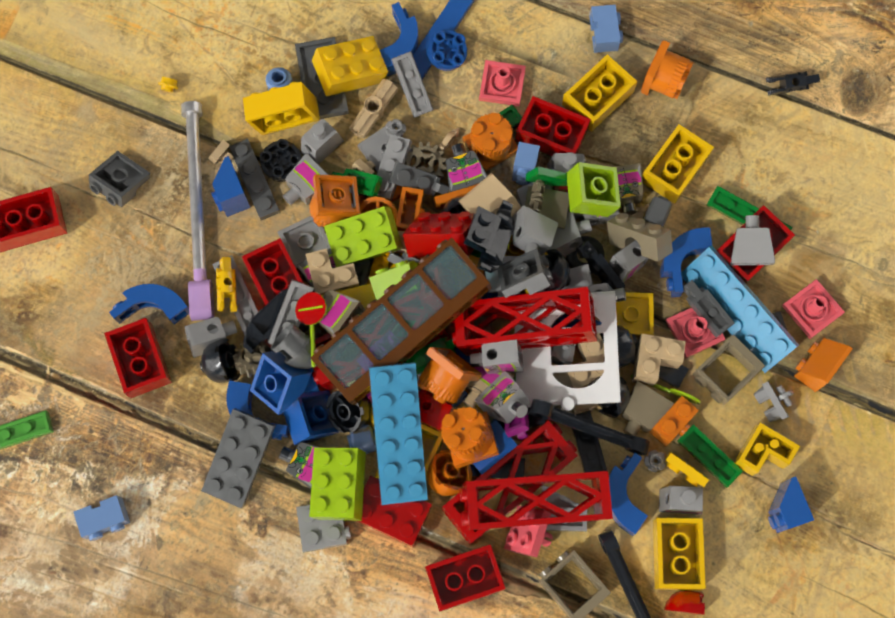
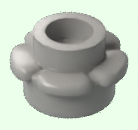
[386,119,406,137]
[644,450,666,472]

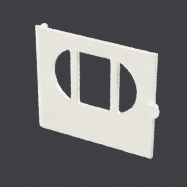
[515,291,621,411]

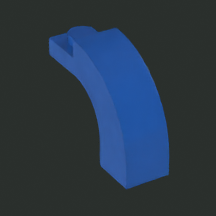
[380,2,418,77]
[660,227,712,298]
[109,284,190,325]
[226,380,290,440]
[609,453,648,536]

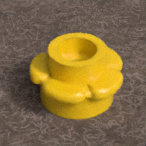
[158,77,178,93]

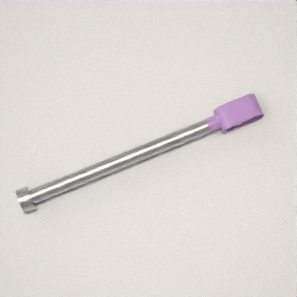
[181,101,214,321]

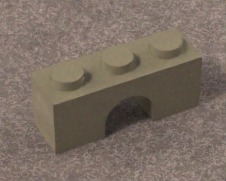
[607,213,673,262]

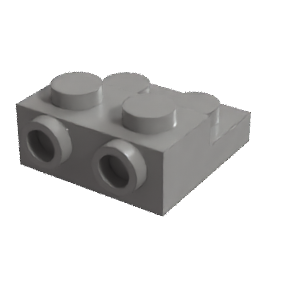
[296,505,351,553]

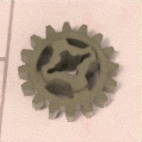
[405,142,447,179]
[233,339,273,378]

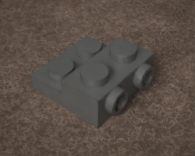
[89,151,150,207]
[497,248,553,298]

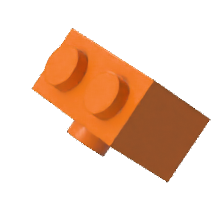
[396,187,425,231]
[649,396,699,447]

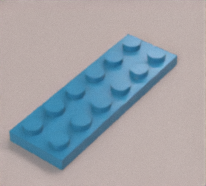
[681,246,799,373]
[369,362,428,505]

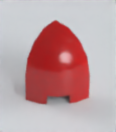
[664,590,705,615]

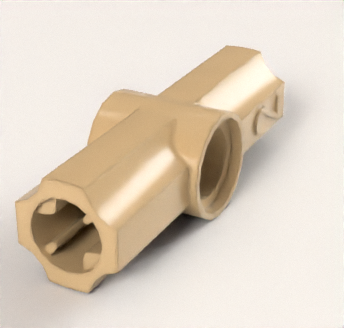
[349,79,398,139]

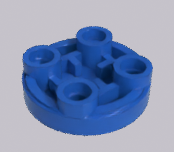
[426,29,467,71]

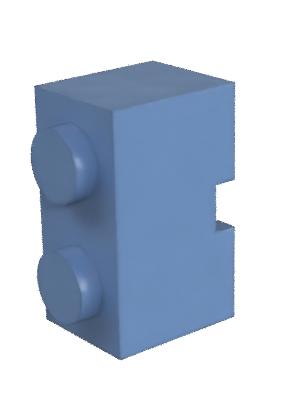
[589,5,623,53]
[512,142,540,185]
[73,495,130,541]

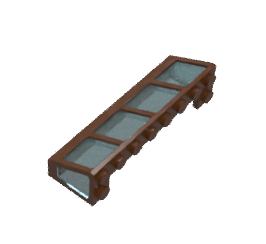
[311,237,492,406]

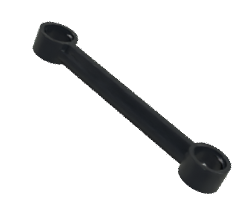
[529,399,650,455]
[598,529,651,618]

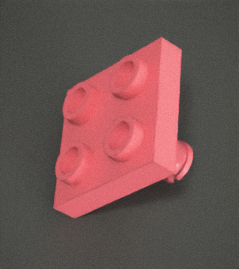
[479,60,526,107]
[782,279,845,339]
[666,308,726,359]
[504,506,553,557]

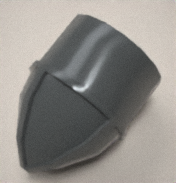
[271,323,317,369]

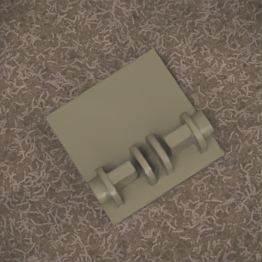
[525,180,569,229]

